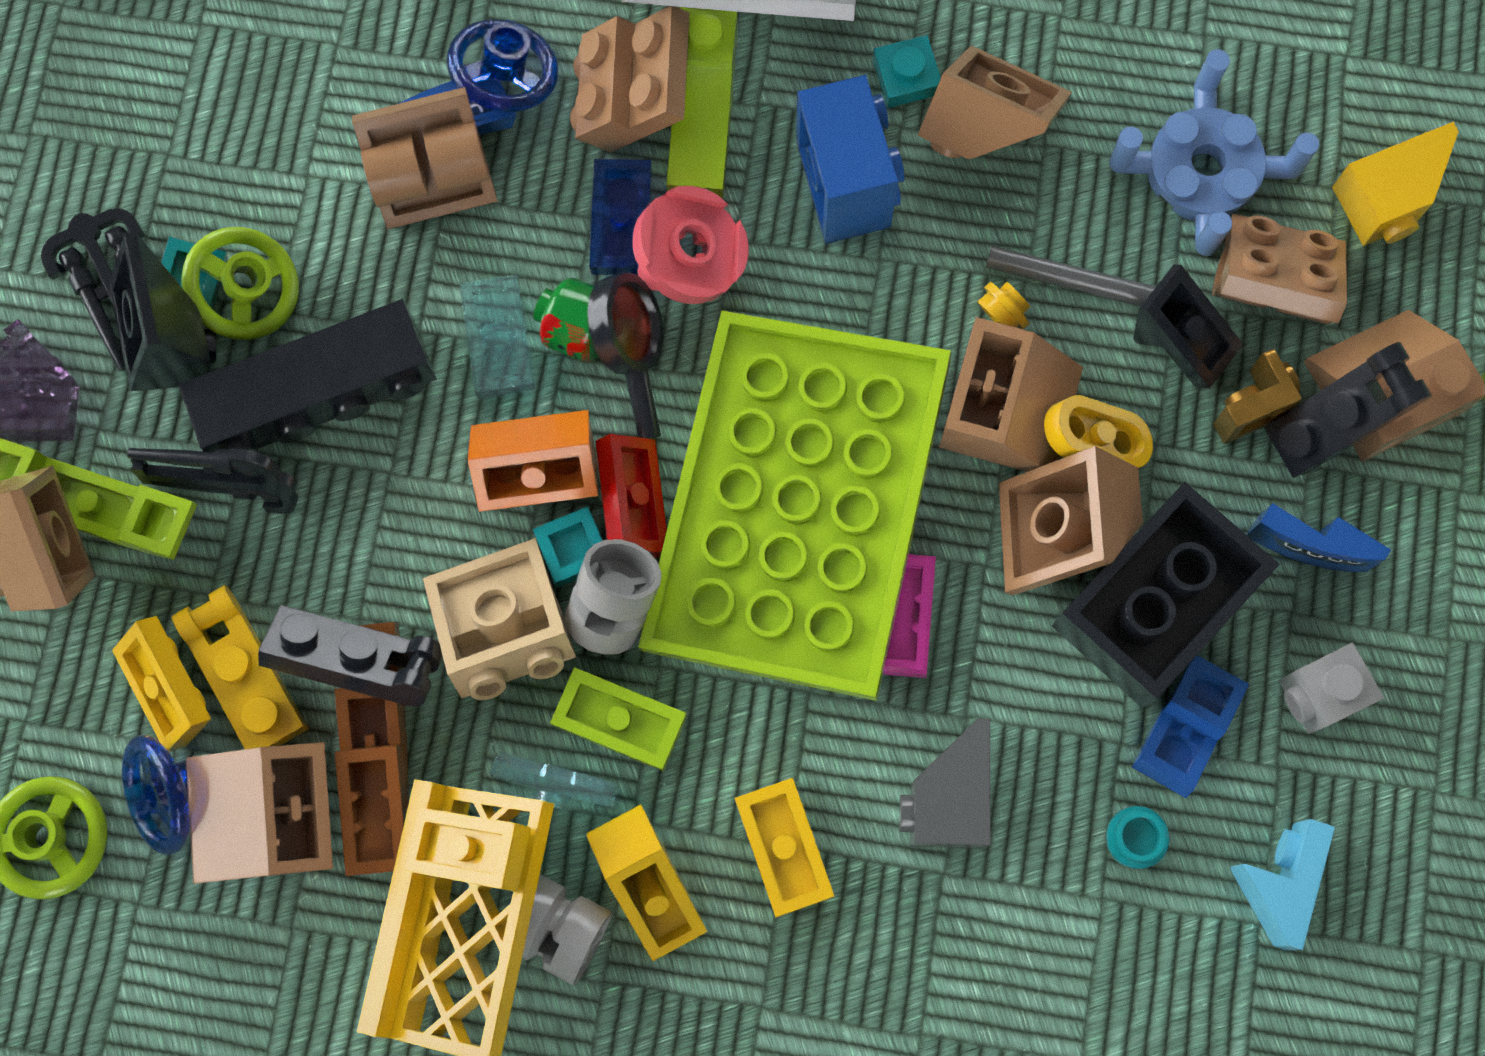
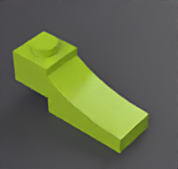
[666,7,738,198]

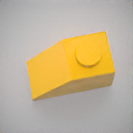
[1332,121,1459,246]
[586,804,707,961]

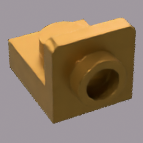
[1213,349,1302,444]

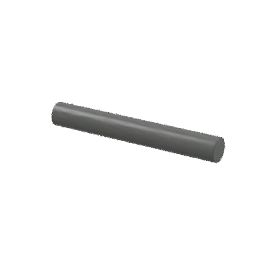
[986,245,1156,307]

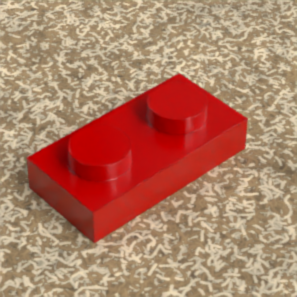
[595,434,667,558]

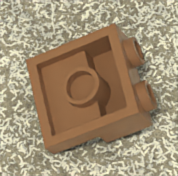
[570,6,689,153]

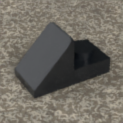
[1133,264,1244,389]

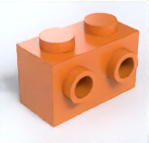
[468,410,598,512]

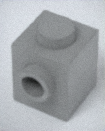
[1279,642,1384,734]

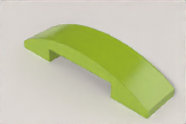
[0,438,197,560]

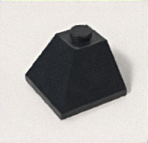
[109,233,217,392]

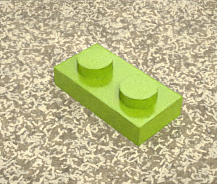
[550,667,687,772]

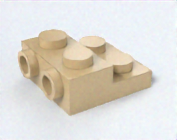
[423,538,576,700]

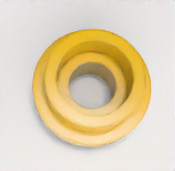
[977,281,1030,330]

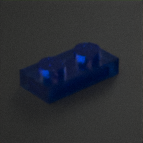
[589,159,653,275]

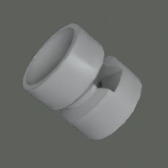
[564,539,662,655]
[522,874,613,985]

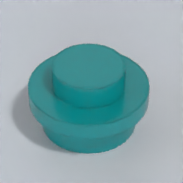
[1106,806,1169,869]

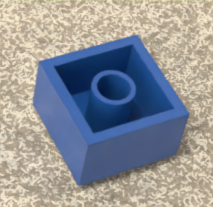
[796,75,905,244]

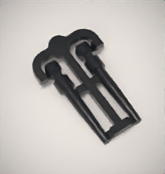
[41,208,145,371]
[127,448,298,514]

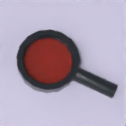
[587,273,664,439]

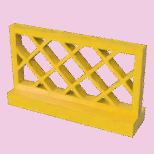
[357,779,554,1056]

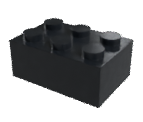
[1052,482,1280,708]

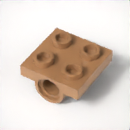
[352,87,498,230]
[1212,213,1347,324]

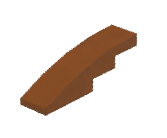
[334,622,409,876]

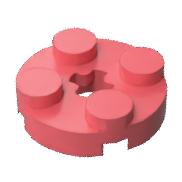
[633,186,749,304]

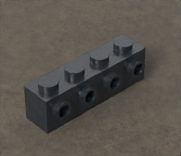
[178,299,437,452]

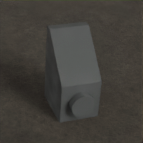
[899,719,991,849]

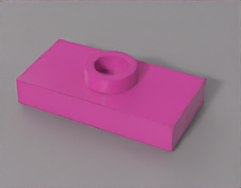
[883,554,936,678]

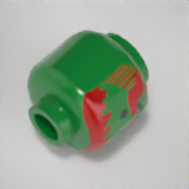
[533,278,624,363]

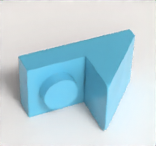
[1231,819,1335,950]

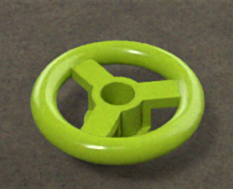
[181,227,299,340]
[0,776,108,900]

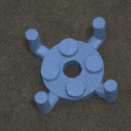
[1109,49,1319,256]

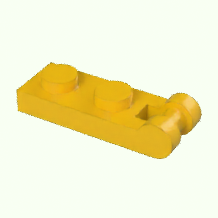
[171,585,309,749]

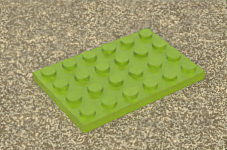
[638,310,951,701]

